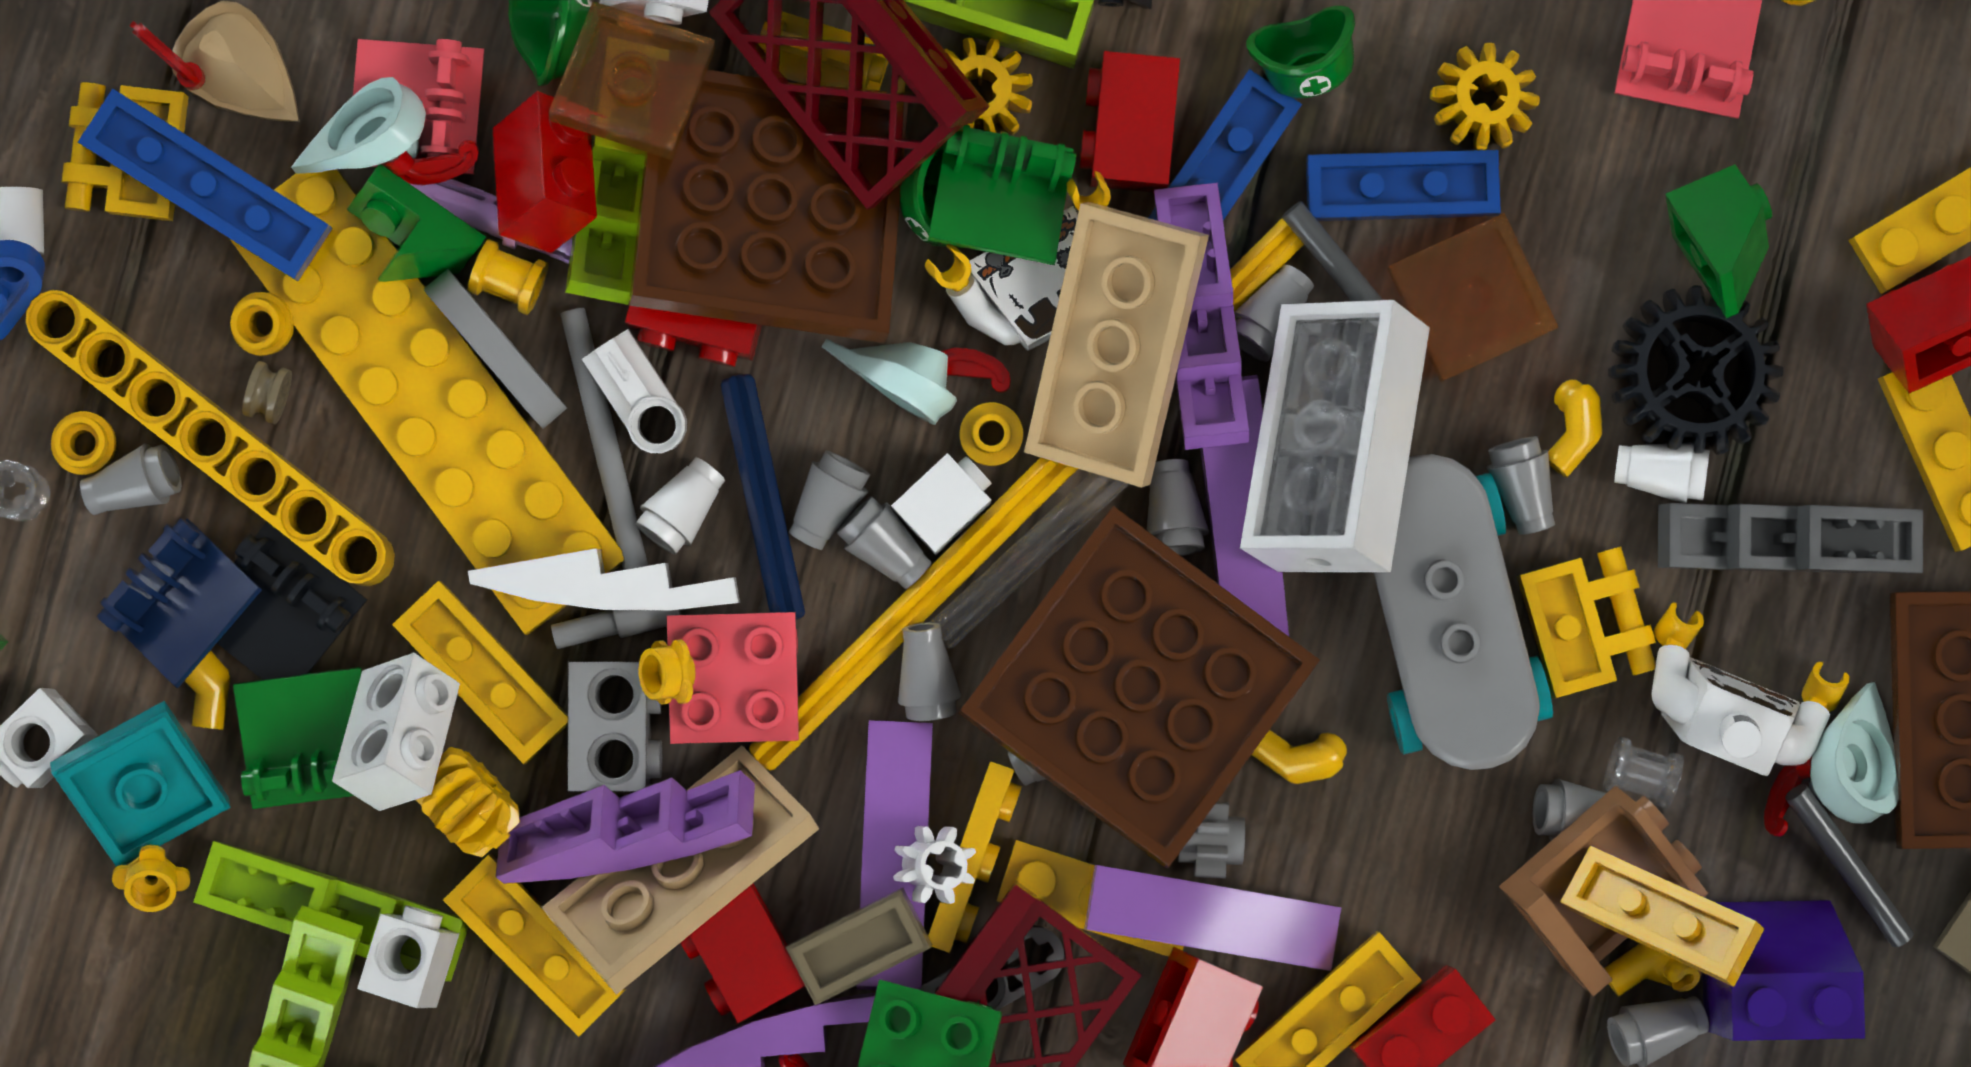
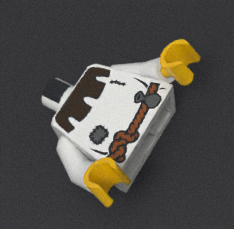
[925,171,1111,351]
[1652,602,1850,776]

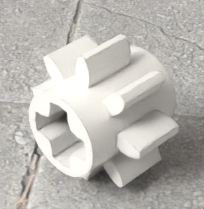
[893,826,976,904]

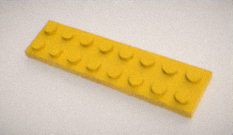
[230,169,624,635]

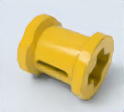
[467,239,549,315]

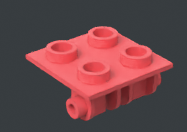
[1614,0,1762,119]
[353,39,485,175]
[667,612,799,744]

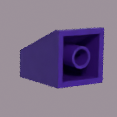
[1703,900,1865,1041]

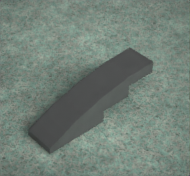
[1658,503,1923,574]

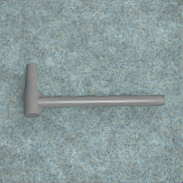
[551,308,681,649]

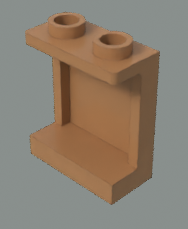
[1499,786,1708,997]

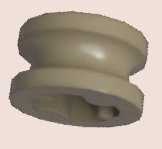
[242,361,292,425]

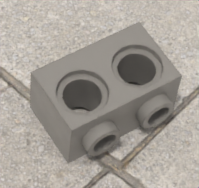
[568,662,663,791]

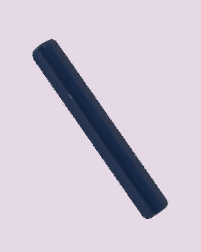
[720,374,805,620]

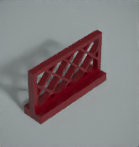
[709,0,990,209]
[934,881,1142,1067]

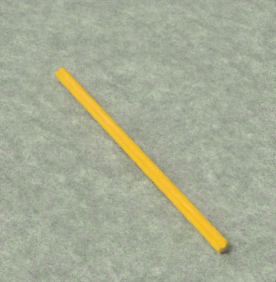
[749,219,1304,771]

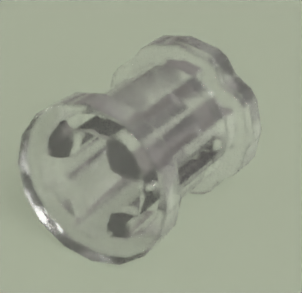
[0,460,50,522]
[1604,736,1684,808]

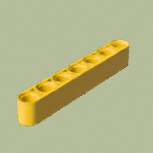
[26,290,395,586]

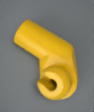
[1548,379,1602,478]
[185,650,230,730]
[1251,730,1347,784]
[1604,943,1701,997]

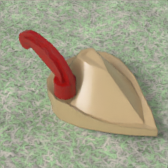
[129,1,300,122]

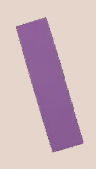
[1154,183,1249,450]
[1200,375,1289,636]
[857,720,933,990]
[496,770,755,884]
[1084,865,1341,971]
[653,992,876,1067]

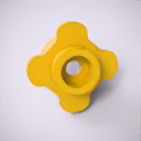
[638,639,696,704]
[112,845,191,912]

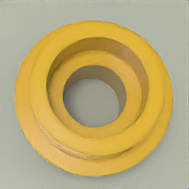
[230,292,294,356]
[960,402,1023,466]
[51,411,116,475]

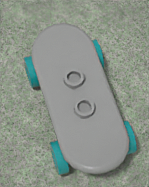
[1373,454,1553,770]

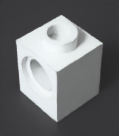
[891,453,992,556]
[0,688,98,788]
[357,906,459,1008]

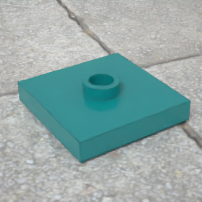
[50,701,231,867]

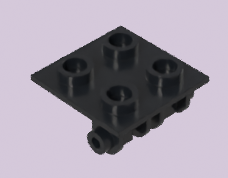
[217,522,368,680]

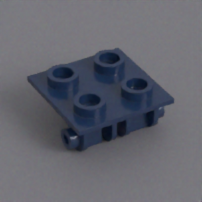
[97,518,262,688]

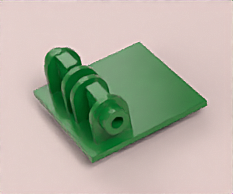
[928,124,1076,266]
[233,667,362,809]
[858,979,1003,1067]

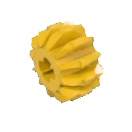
[938,38,1033,135]
[1430,43,1540,150]
[415,747,520,857]

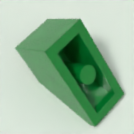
[1665,164,1772,318]

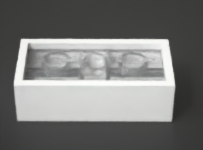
[1240,300,1430,572]

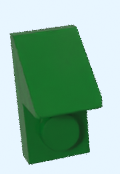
[347,164,486,282]

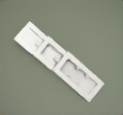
[468,548,740,610]

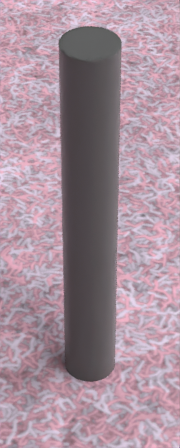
[1282,201,1383,302]
[1785,784,1914,947]

